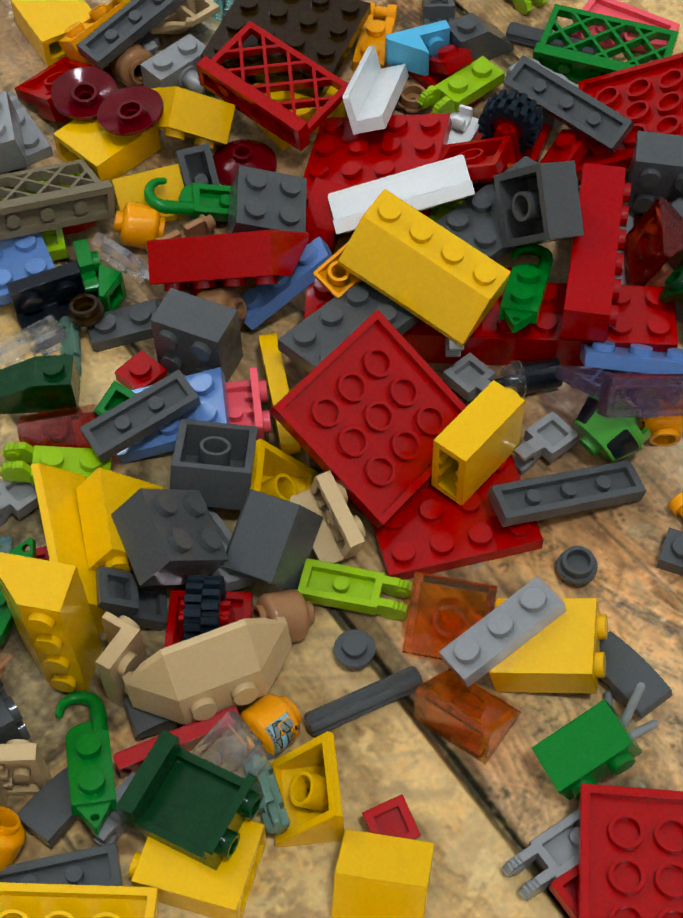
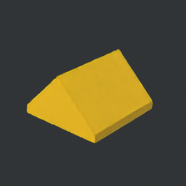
[109,163,188,222]
[249,438,318,501]
[270,731,344,847]
[331,829,435,918]

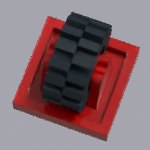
[473,89,551,162]
[164,575,253,648]

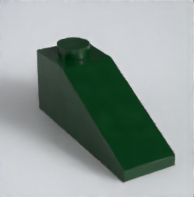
[0,355,81,414]

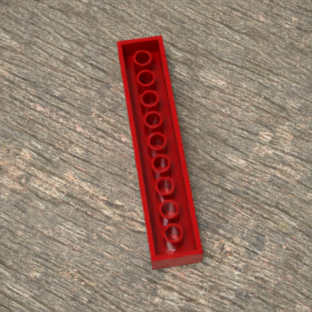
[304,280,678,370]

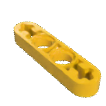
[258,332,301,455]

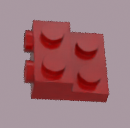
[14,57,99,123]
[436,135,517,183]

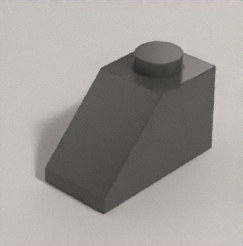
[447,13,514,71]
[172,143,220,187]

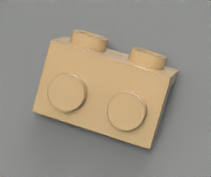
[289,470,366,564]
[95,611,148,707]
[0,739,52,807]

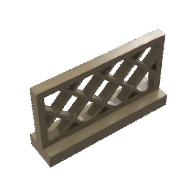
[0,159,115,241]

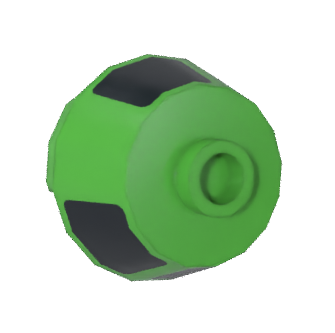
[573,386,651,463]

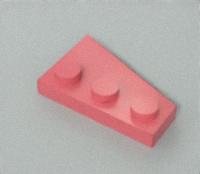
[568,0,680,52]

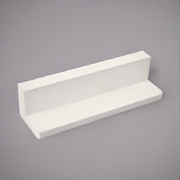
[342,45,409,135]
[328,155,475,235]

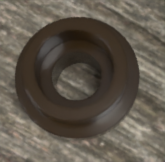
[68,293,105,327]

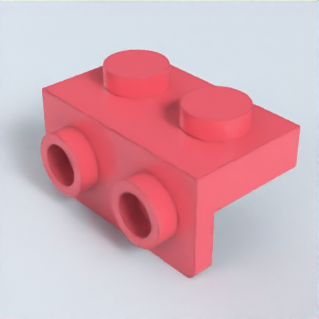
[226,367,272,441]

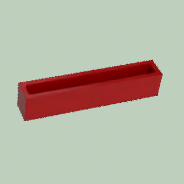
[560,163,632,342]

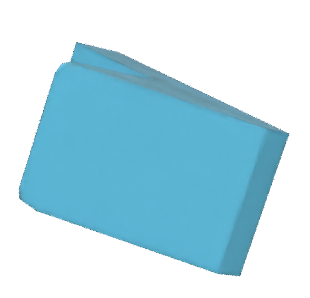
[385,20,450,76]

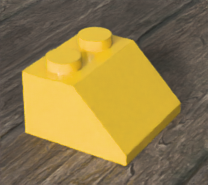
[151,86,236,149]

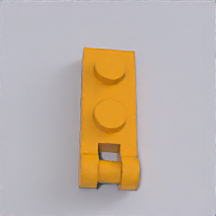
[352,2,398,71]

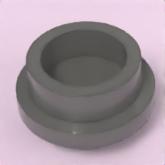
[557,546,598,586]
[334,630,376,670]

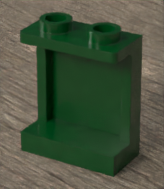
[116,730,263,870]

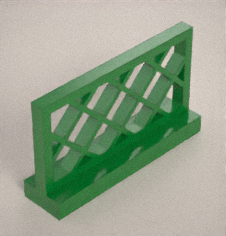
[533,4,679,84]

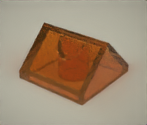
[402,571,498,660]
[414,668,521,765]

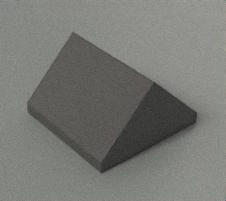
[222,489,323,590]

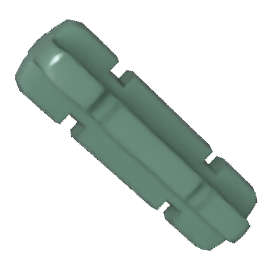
[59,316,82,377]
[245,753,290,835]

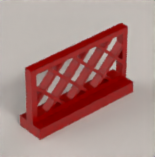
[196,21,348,152]

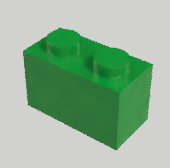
[532,699,642,800]

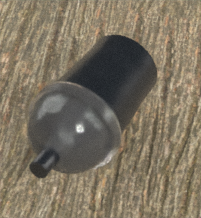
[491,358,563,397]

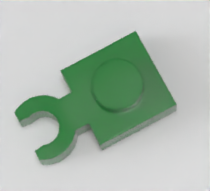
[73,238,101,300]

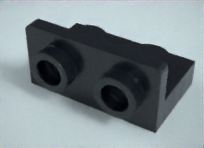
[6,261,85,335]

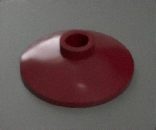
[51,67,118,120]
[97,86,164,136]
[213,139,277,186]

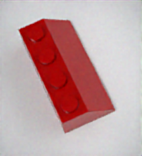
[147,230,309,291]

